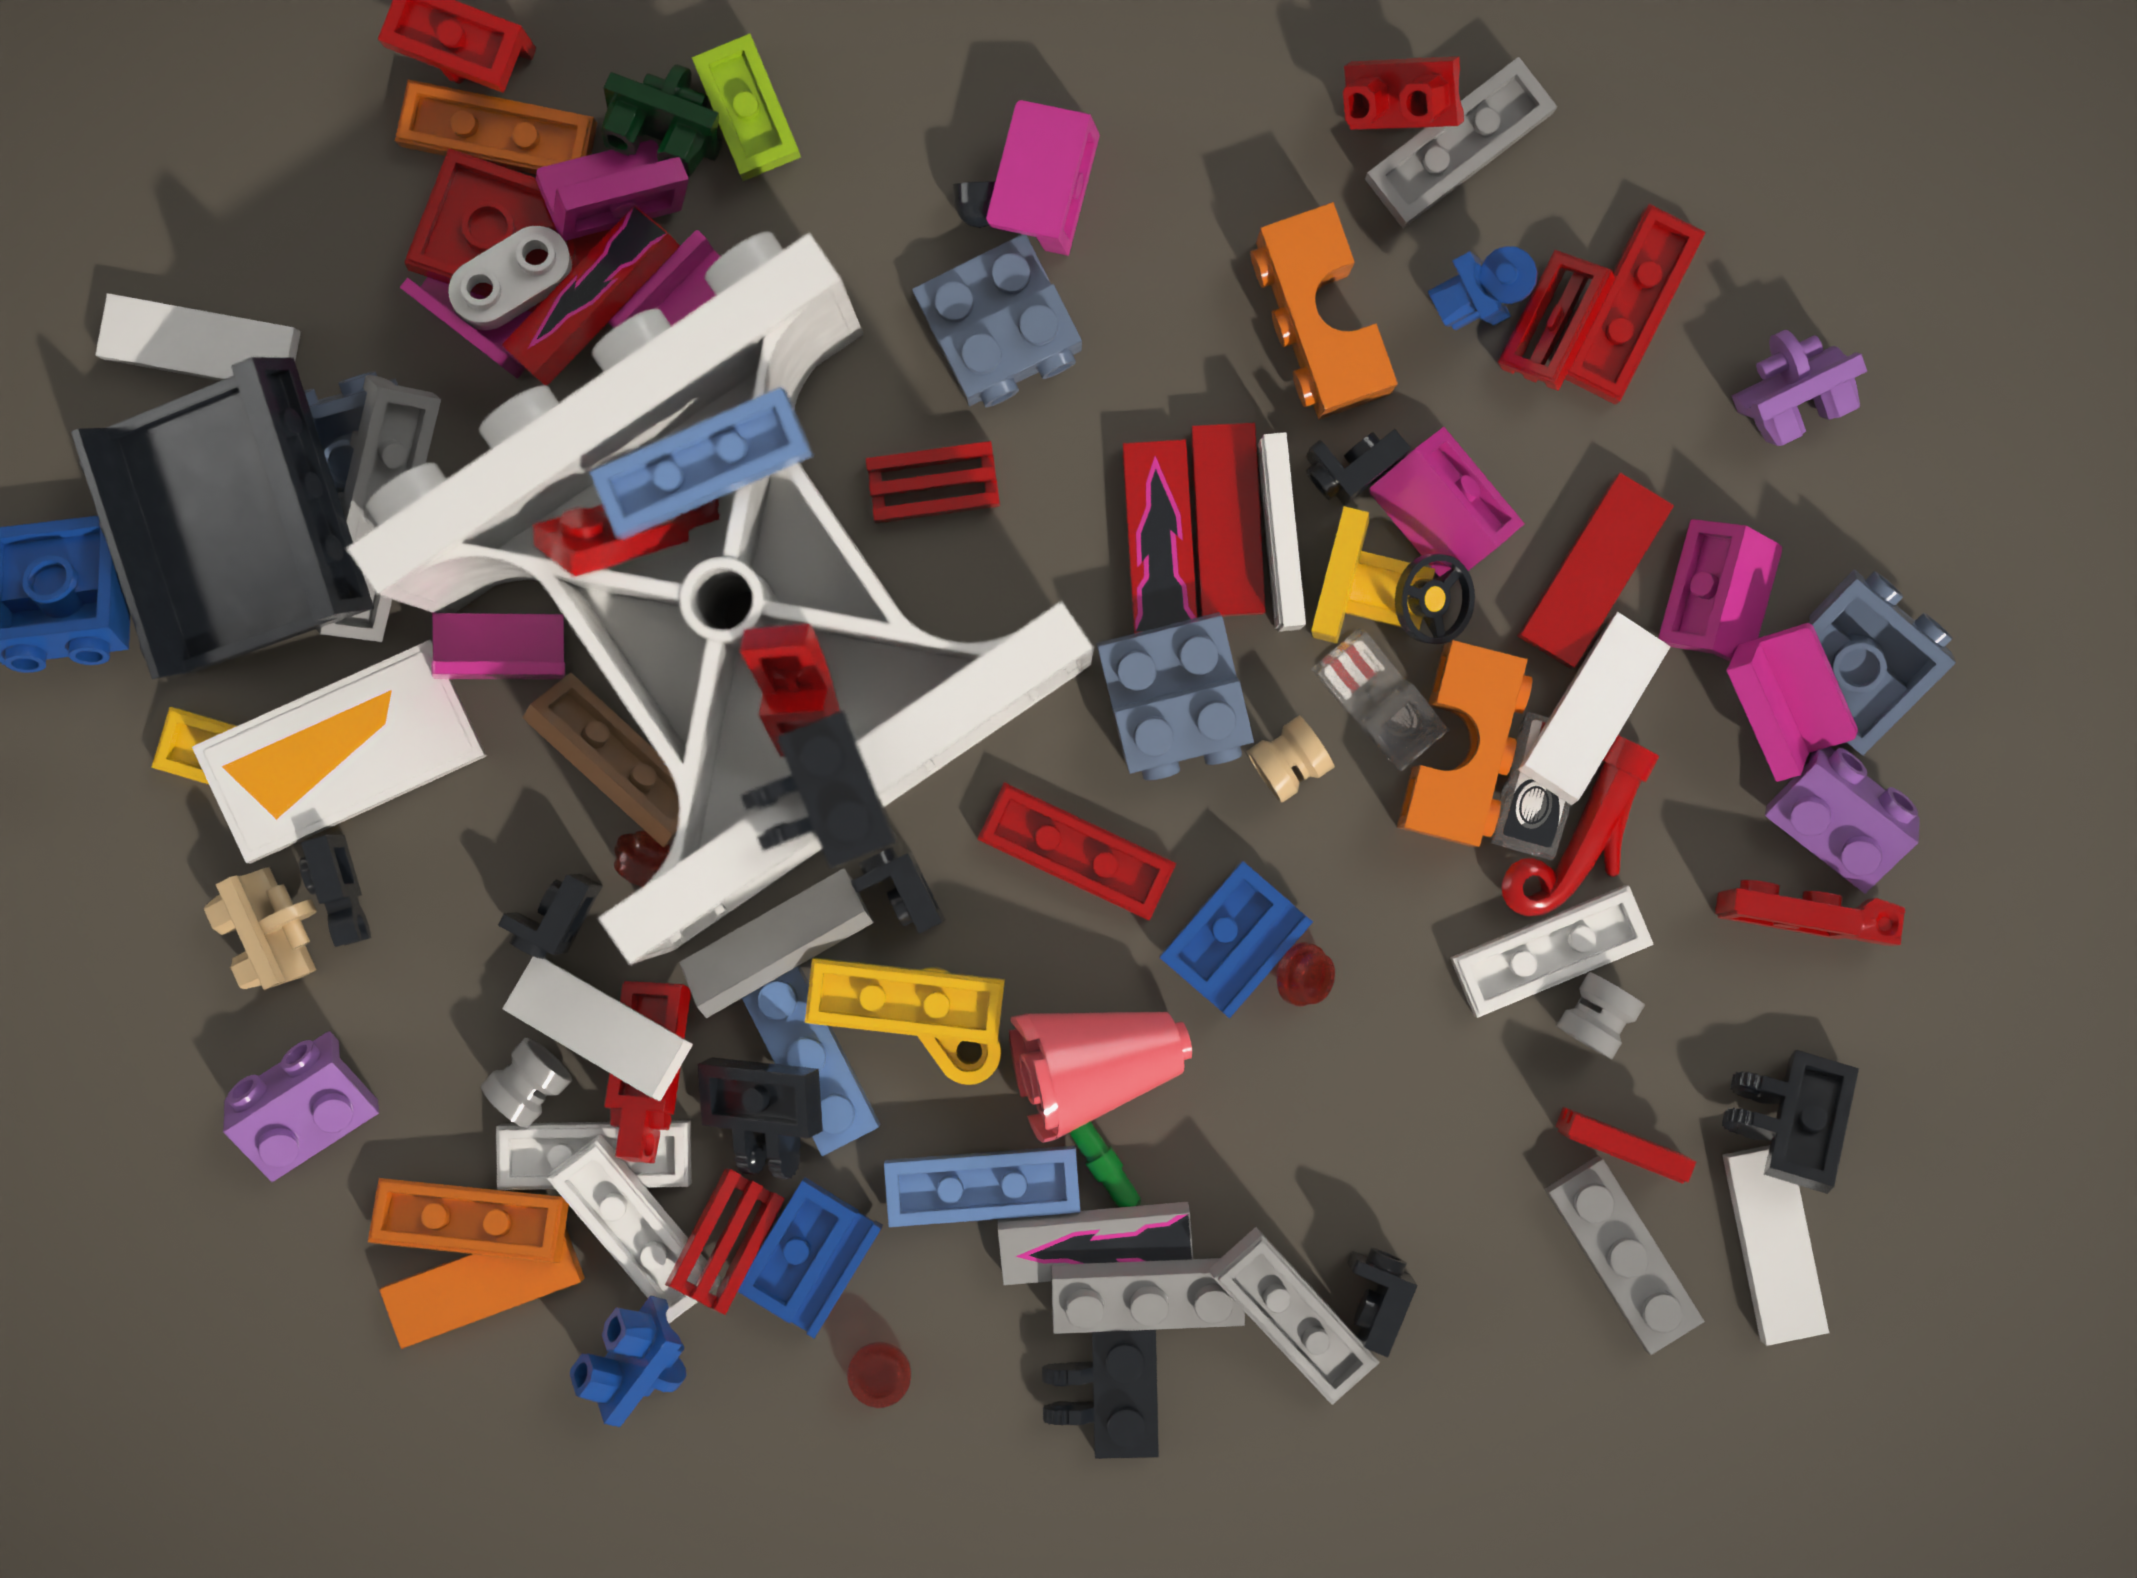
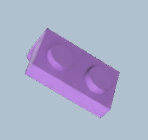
[1765,747,1920,894]
[223,1031,379,1182]

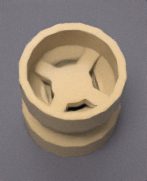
[1246,715,1335,803]

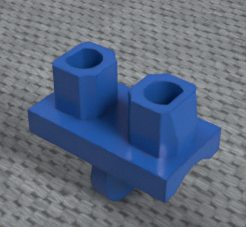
[1428,246,1538,330]
[570,1295,687,1427]

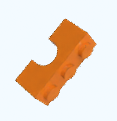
[1250,202,1398,420]
[1397,640,1533,847]

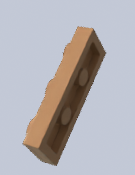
[522,672,680,848]

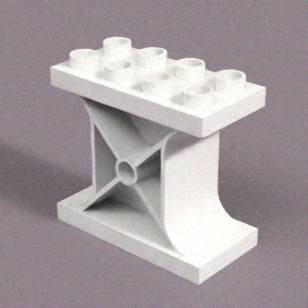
[347,232,1093,964]

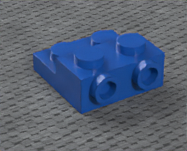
[0,516,131,673]

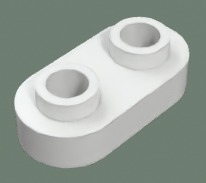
[449,226,572,330]

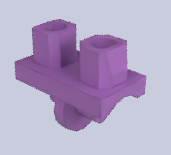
[1732,330,1867,446]

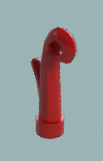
[1502,735,1660,916]

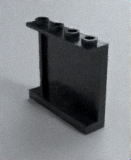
[71,357,374,679]

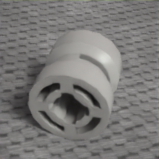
[1556,972,1645,1060]
[481,1037,572,1128]

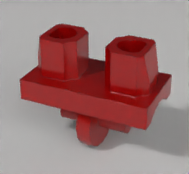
[1343,56,1464,130]

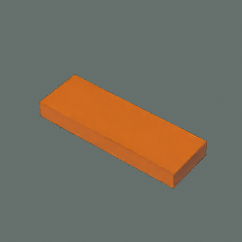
[395,79,598,174]
[368,1178,569,1263]
[379,1227,585,1349]

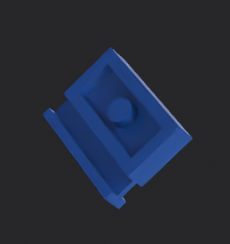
[1159,861,1313,1019]
[738,1177,883,1339]

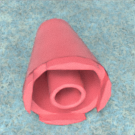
[1009,1012,1192,1143]

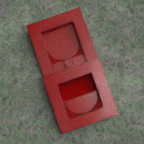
[740,623,840,757]

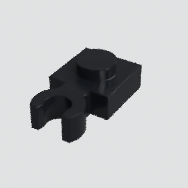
[299,835,371,947]

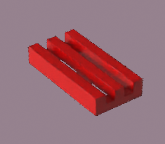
[1498,250,1616,391]
[865,441,1000,523]
[1555,1107,1696,1184]
[665,1168,785,1315]

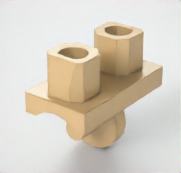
[204,867,317,990]

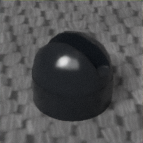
[953,181,996,228]

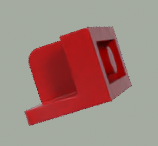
[378,0,537,93]

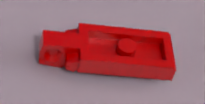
[533,498,720,578]
[1715,880,1905,946]
[604,981,691,1164]

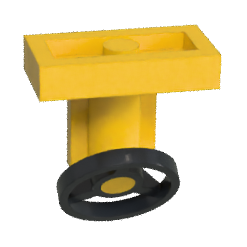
[1311,506,1475,644]

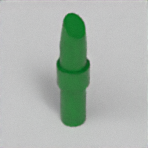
[1069,1121,1141,1208]

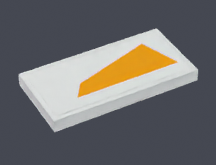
[192,640,487,864]

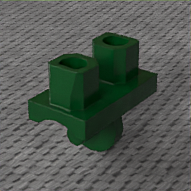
[601,64,722,178]

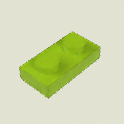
[691,34,801,181]

